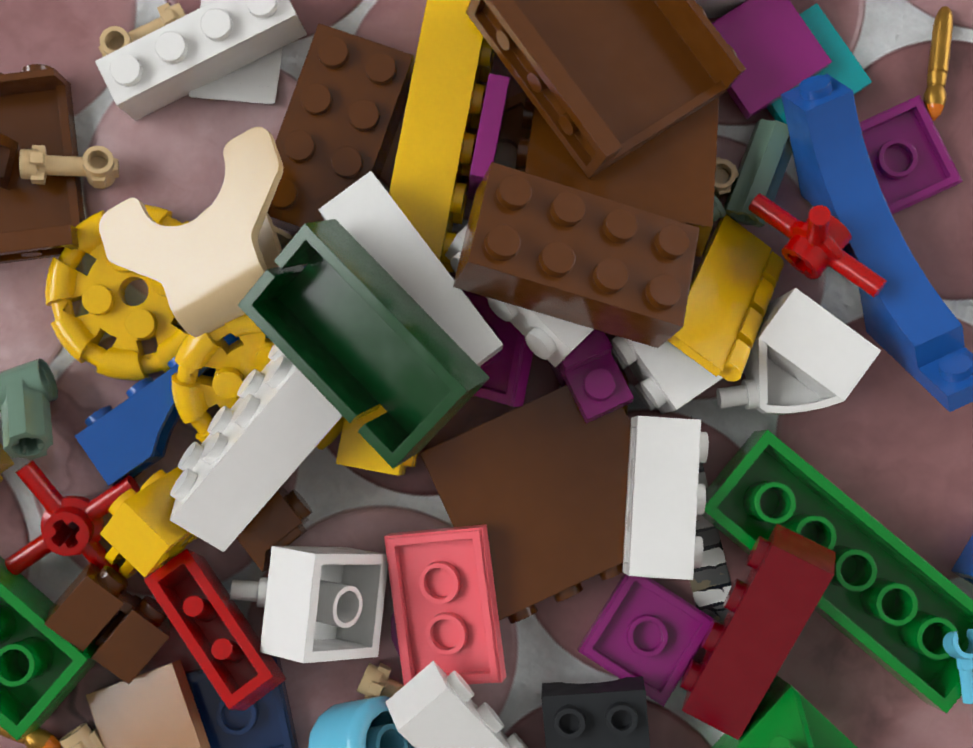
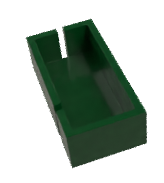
[238,219,490,469]

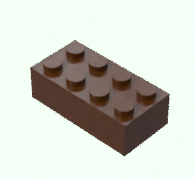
[267,23,415,234]
[453,162,700,348]

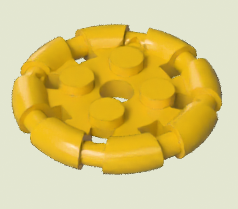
[45,205,189,381]
[171,314,344,450]

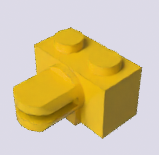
[100,467,198,579]

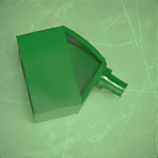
[711,676,858,748]

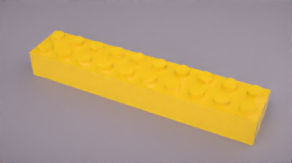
[336,0,495,476]

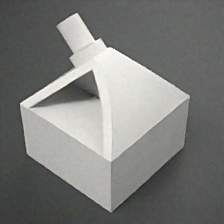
[716,288,881,415]
[230,546,388,664]

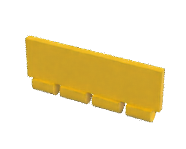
[667,214,784,382]

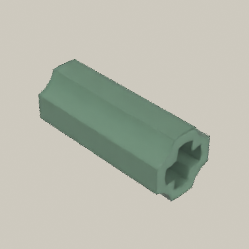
[724,119,793,228]

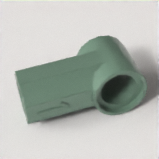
[0,358,58,461]

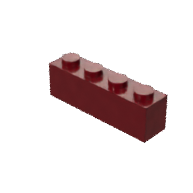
[680,524,836,740]

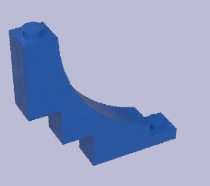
[781,74,973,412]

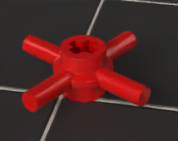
[748,193,887,298]
[5,460,140,579]

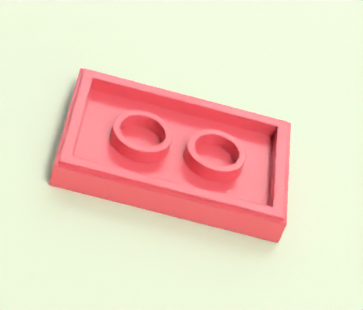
[384,524,507,685]

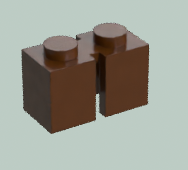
[44,561,171,685]

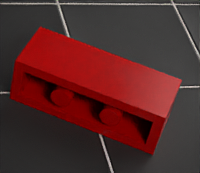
[144,548,286,711]

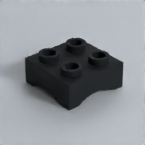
[541,676,650,748]

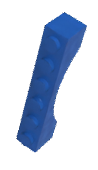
[75,265,306,486]

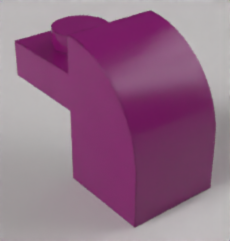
[548,329,634,424]

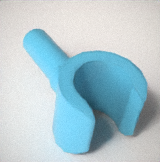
[943,629,973,704]

